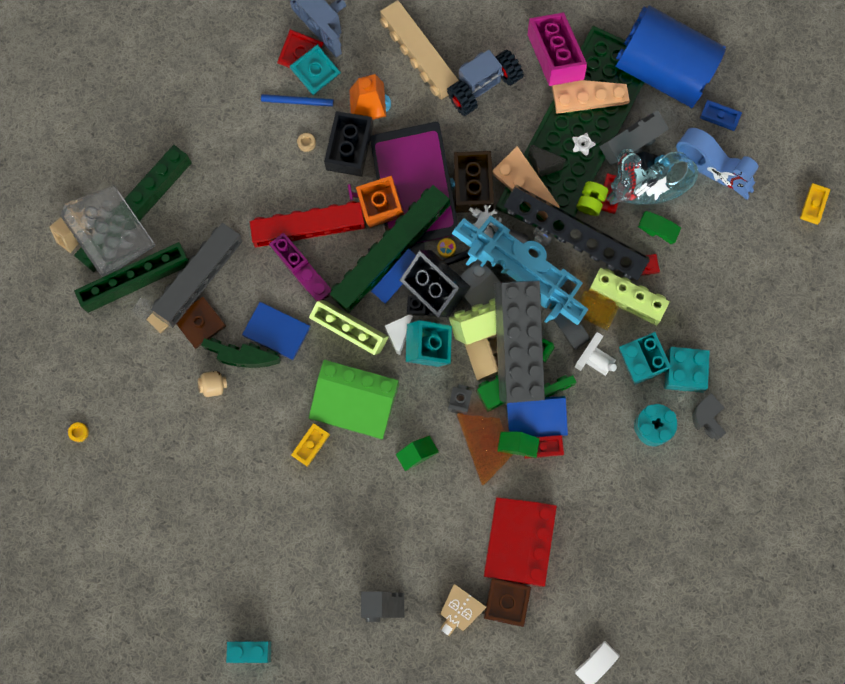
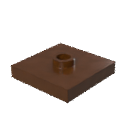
[177,297,226,349]
[484,578,531,627]

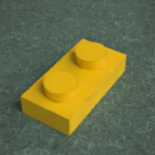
[800,183,830,225]
[291,423,330,467]

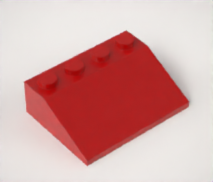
[484,497,557,587]

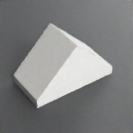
[385,315,413,355]

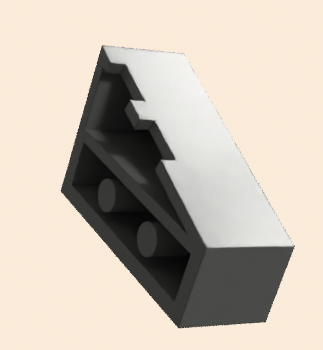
[599,110,669,165]
[361,591,405,622]

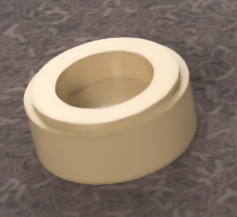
[297,133,316,152]

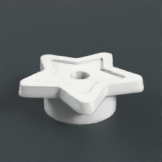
[572,133,596,156]

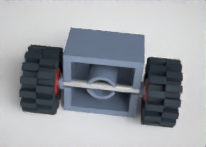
[447,49,524,116]

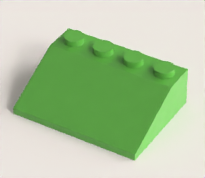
[309,360,399,439]

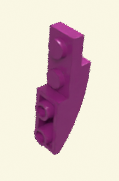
[269,233,331,302]

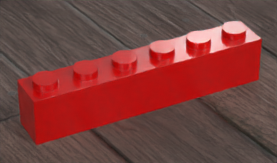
[249,201,365,248]

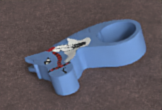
[676,128,758,200]

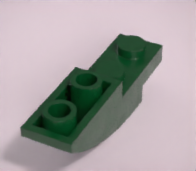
[201,338,281,368]

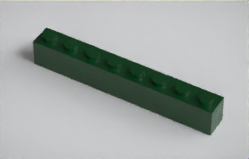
[74,144,192,273]
[330,185,451,313]

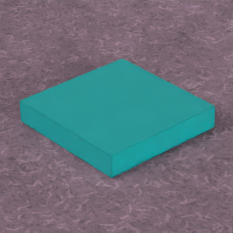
[290,44,341,95]

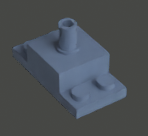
[290,0,346,58]

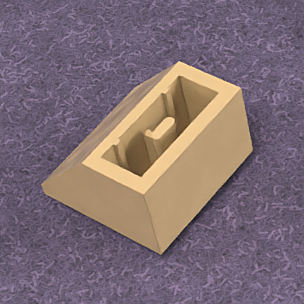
[465,334,498,381]

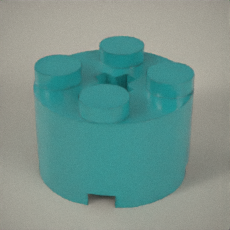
[634,404,677,446]

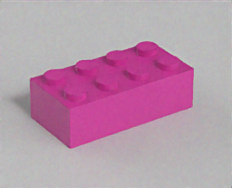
[527,12,587,86]

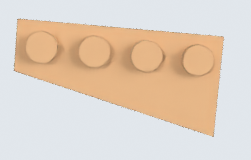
[552,80,630,114]
[492,146,560,220]

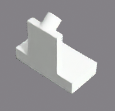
[575,332,617,376]

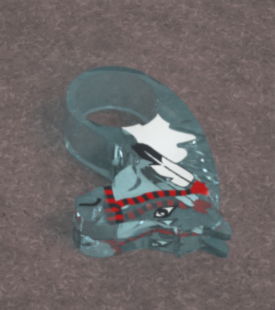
[606,149,698,204]

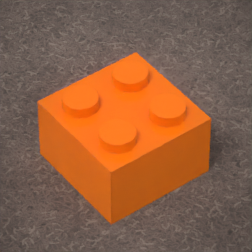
[356,176,404,228]

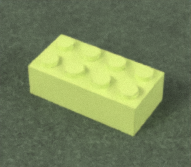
[449,298,497,345]

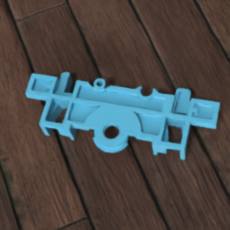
[452,215,588,325]

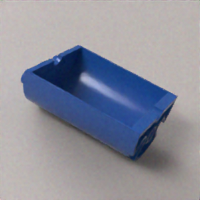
[615,5,726,108]

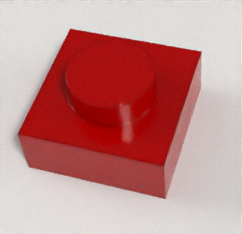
[641,254,660,276]

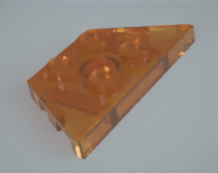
[457,413,513,486]

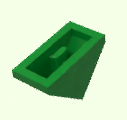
[497,432,539,458]
[396,435,439,471]

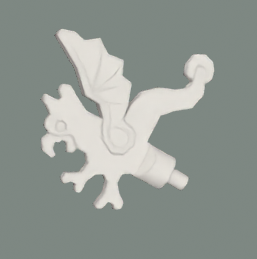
[469,205,502,238]

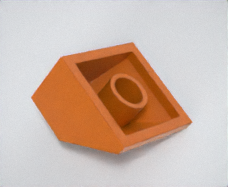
[349,74,386,120]

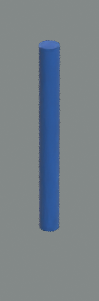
[261,94,334,107]

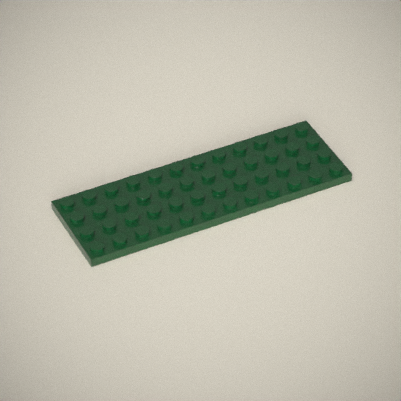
[496,26,644,238]

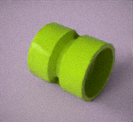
[576,181,608,216]

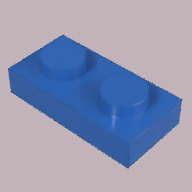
[700,100,742,131]

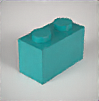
[226,641,271,663]

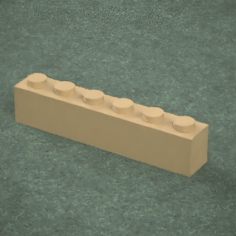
[380,0,459,100]

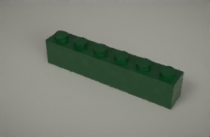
[74,242,189,313]

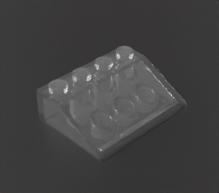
[60,185,155,277]

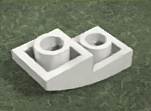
[575,641,620,684]

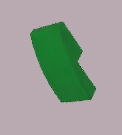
[638,211,681,244]

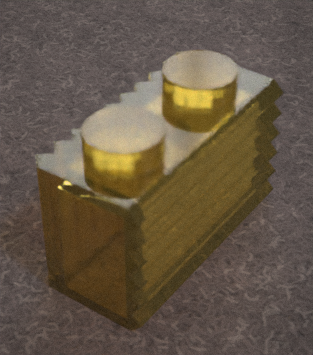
[579,291,619,331]

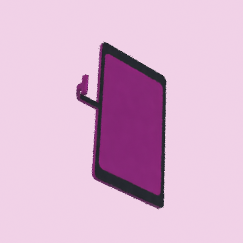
[348,122,458,243]

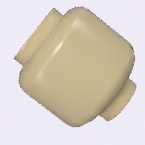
[198,371,227,397]

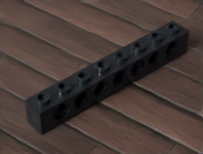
[504,185,650,280]

